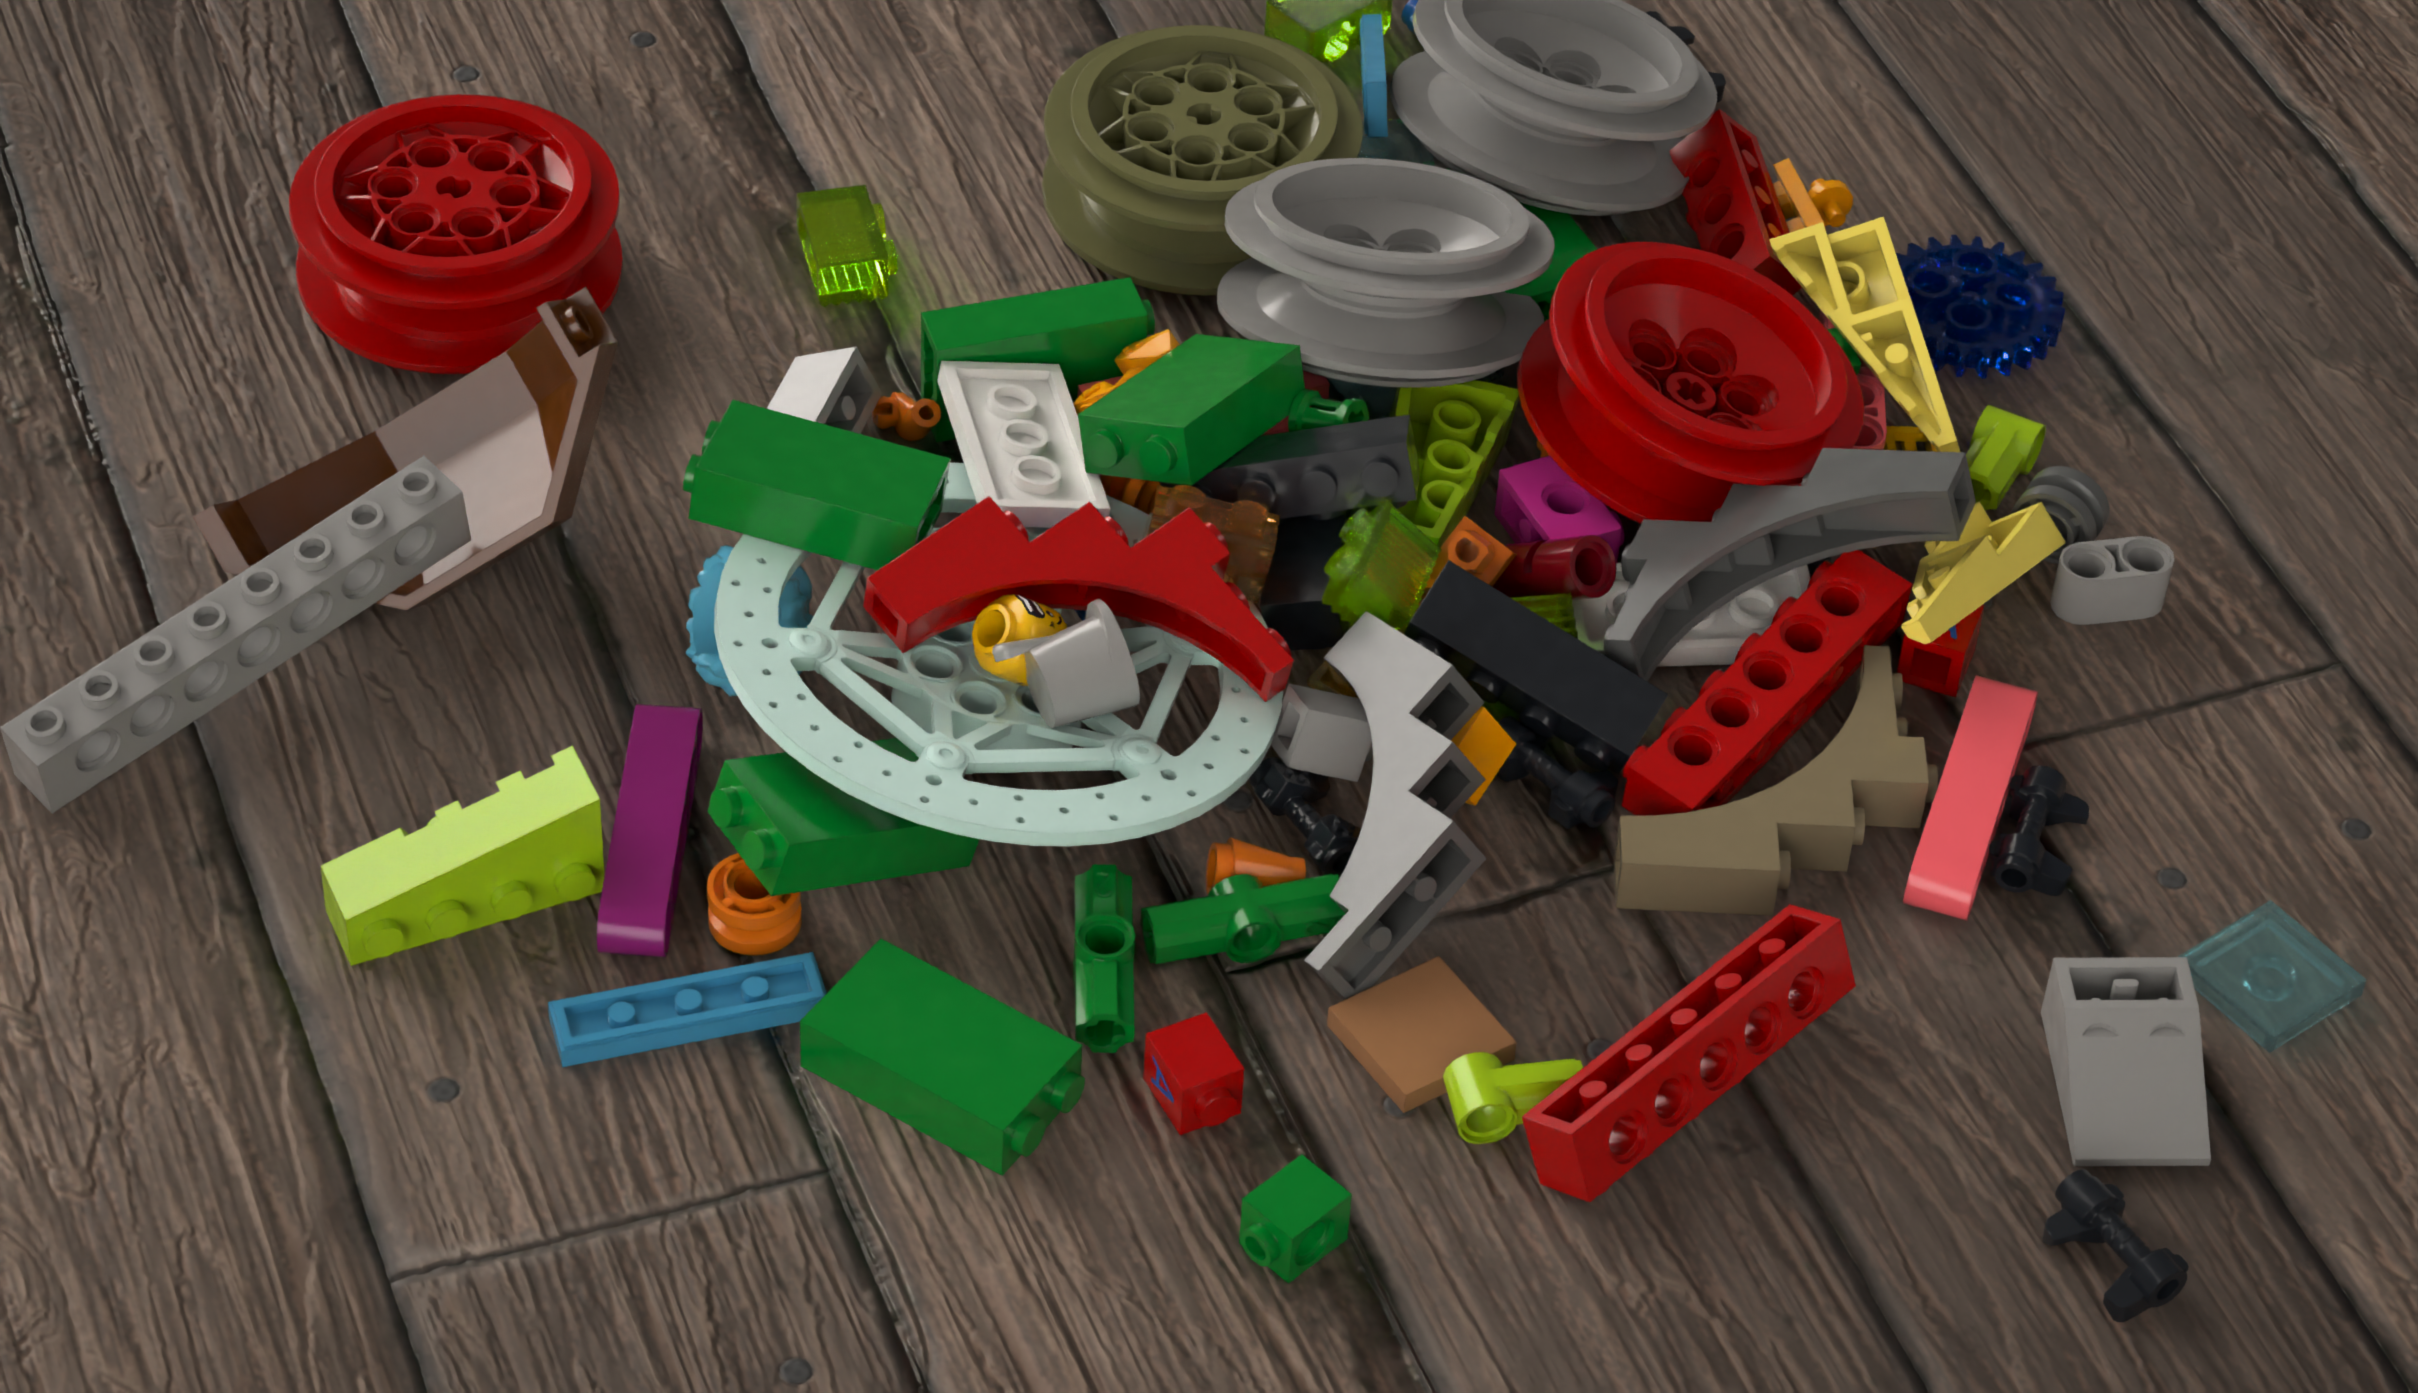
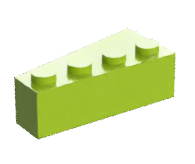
[1364,380,1519,588]
[320,745,605,966]

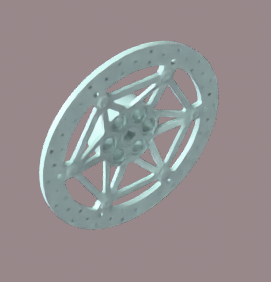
[714,462,1283,846]

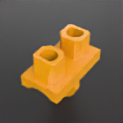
[1773,158,1853,232]

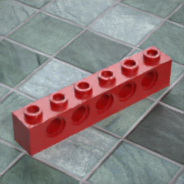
[1621,550,1913,816]
[1522,904,1856,1202]

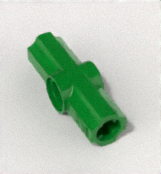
[1073,864,1135,1053]
[1140,874,1345,964]

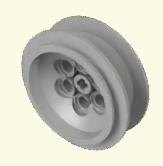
[1390,0,1717,216]
[1217,158,1555,388]

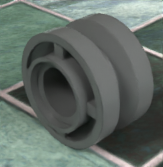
[2011,466,2110,564]

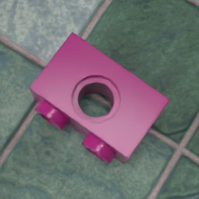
[1495,456,1624,563]

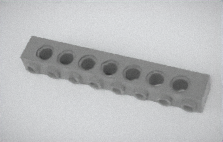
[0,456,471,813]

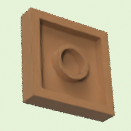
[1327,956,1517,1113]

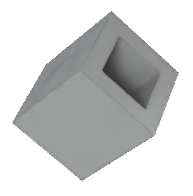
[1271,684,1373,782]

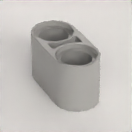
[2050,536,2175,625]

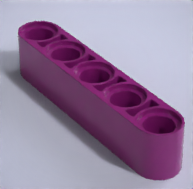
[597,704,703,957]

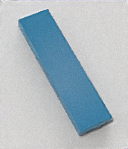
[1360,14,1388,137]
[548,952,827,1067]

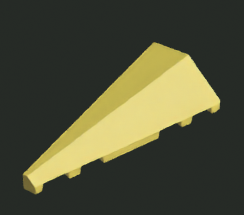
[1769,216,1960,452]
[1902,502,2066,645]

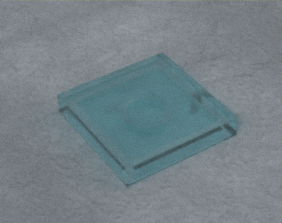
[2178,900,2366,1053]

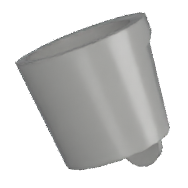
[992,599,1140,728]

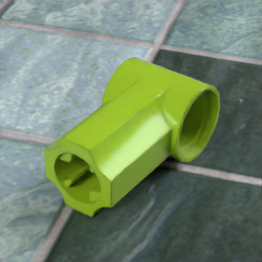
[1966,405,2046,511]
[1443,1052,1583,1144]

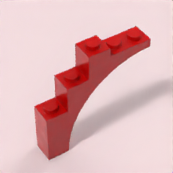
[863,496,1294,702]

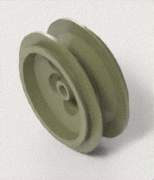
[1042,25,1363,295]

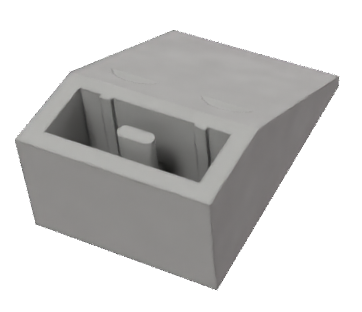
[2041,957,2211,1166]

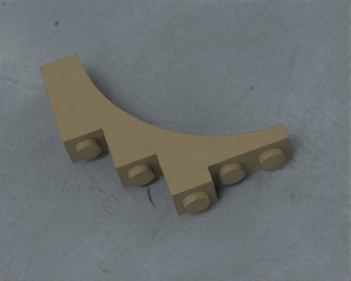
[1614,645,1938,916]

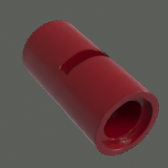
[1492,535,1617,605]

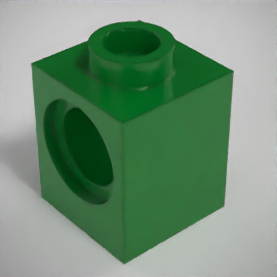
[1239,1154,1352,1284]

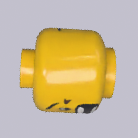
[972,594,1067,686]

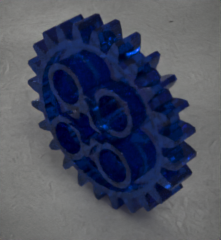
[1895,235,2065,379]

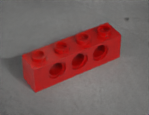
[1669,109,1802,296]

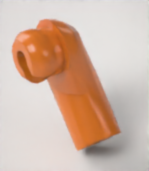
[872,392,941,441]

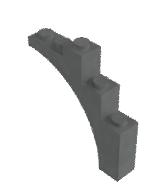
[1604,448,1976,682]

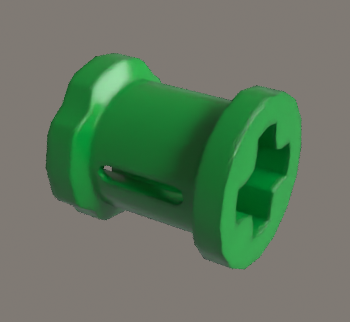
[1288,389,1369,432]

